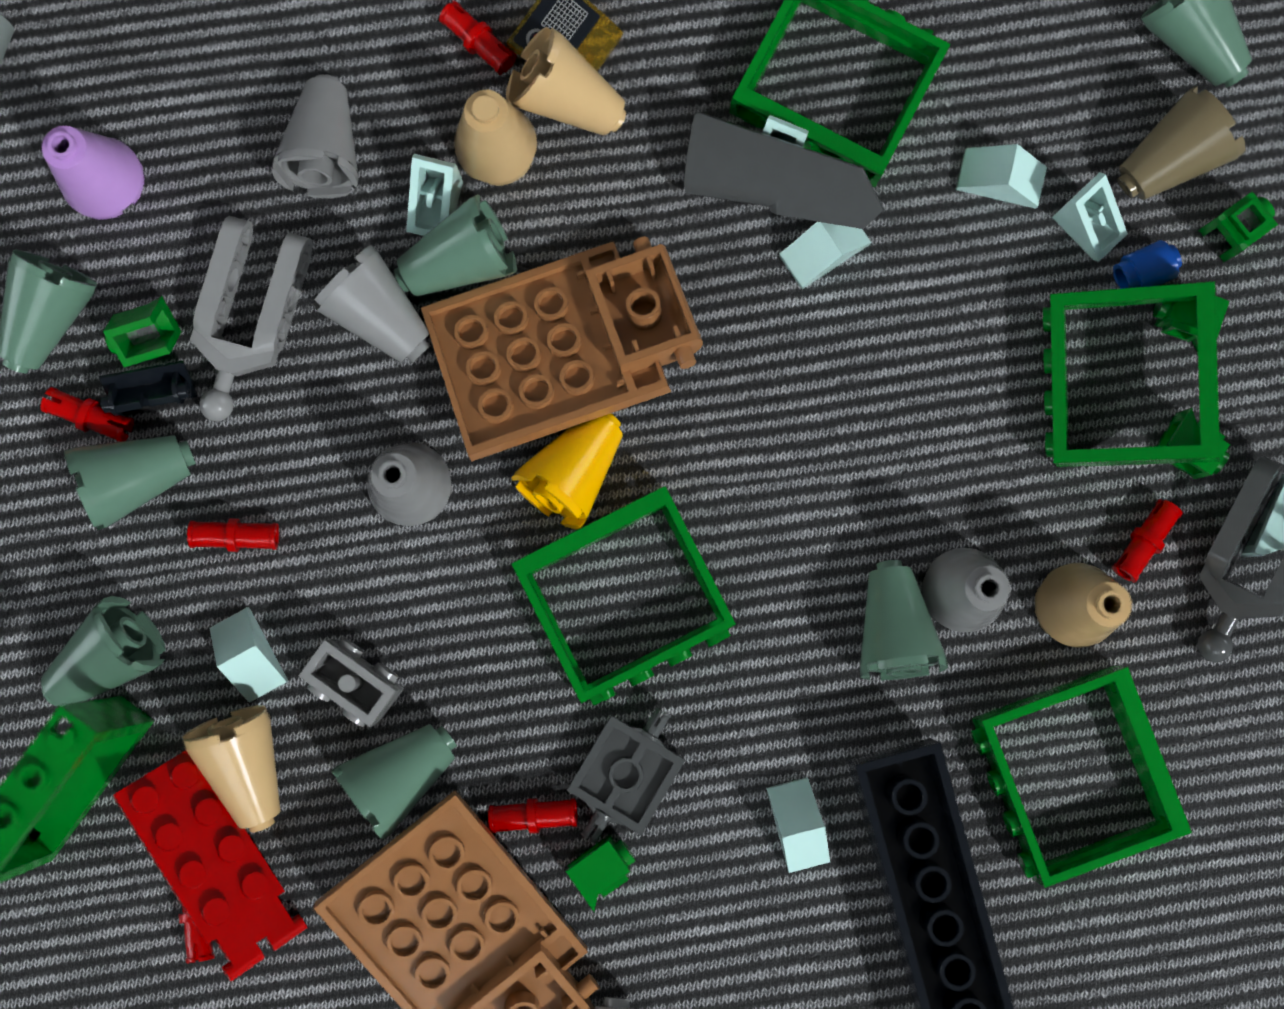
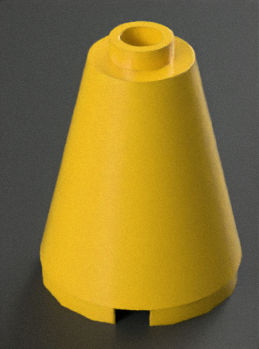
[511,413,623,530]

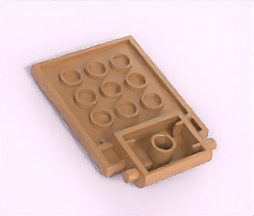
[421,236,703,462]
[313,790,600,1009]

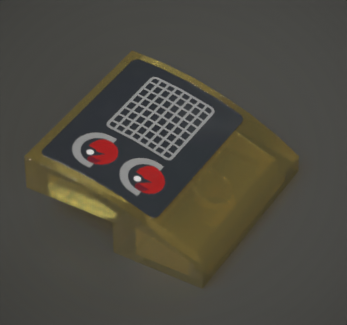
[507,0,623,71]

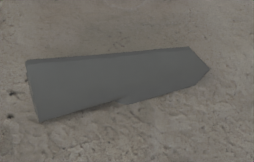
[684,112,884,229]

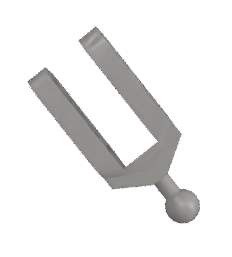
[190,216,313,422]

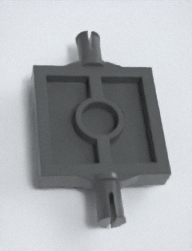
[567,707,685,844]

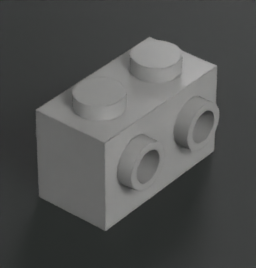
[299,637,404,727]

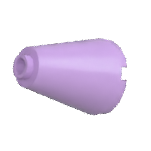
[42,126,144,220]

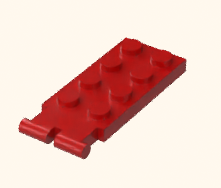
[113,750,307,982]

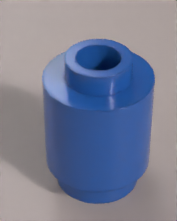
[1113,240,1182,289]

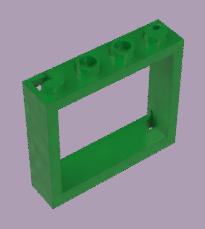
[729,0,951,187]
[1043,281,1220,467]
[511,486,736,706]
[971,666,1192,888]
[0,696,155,883]

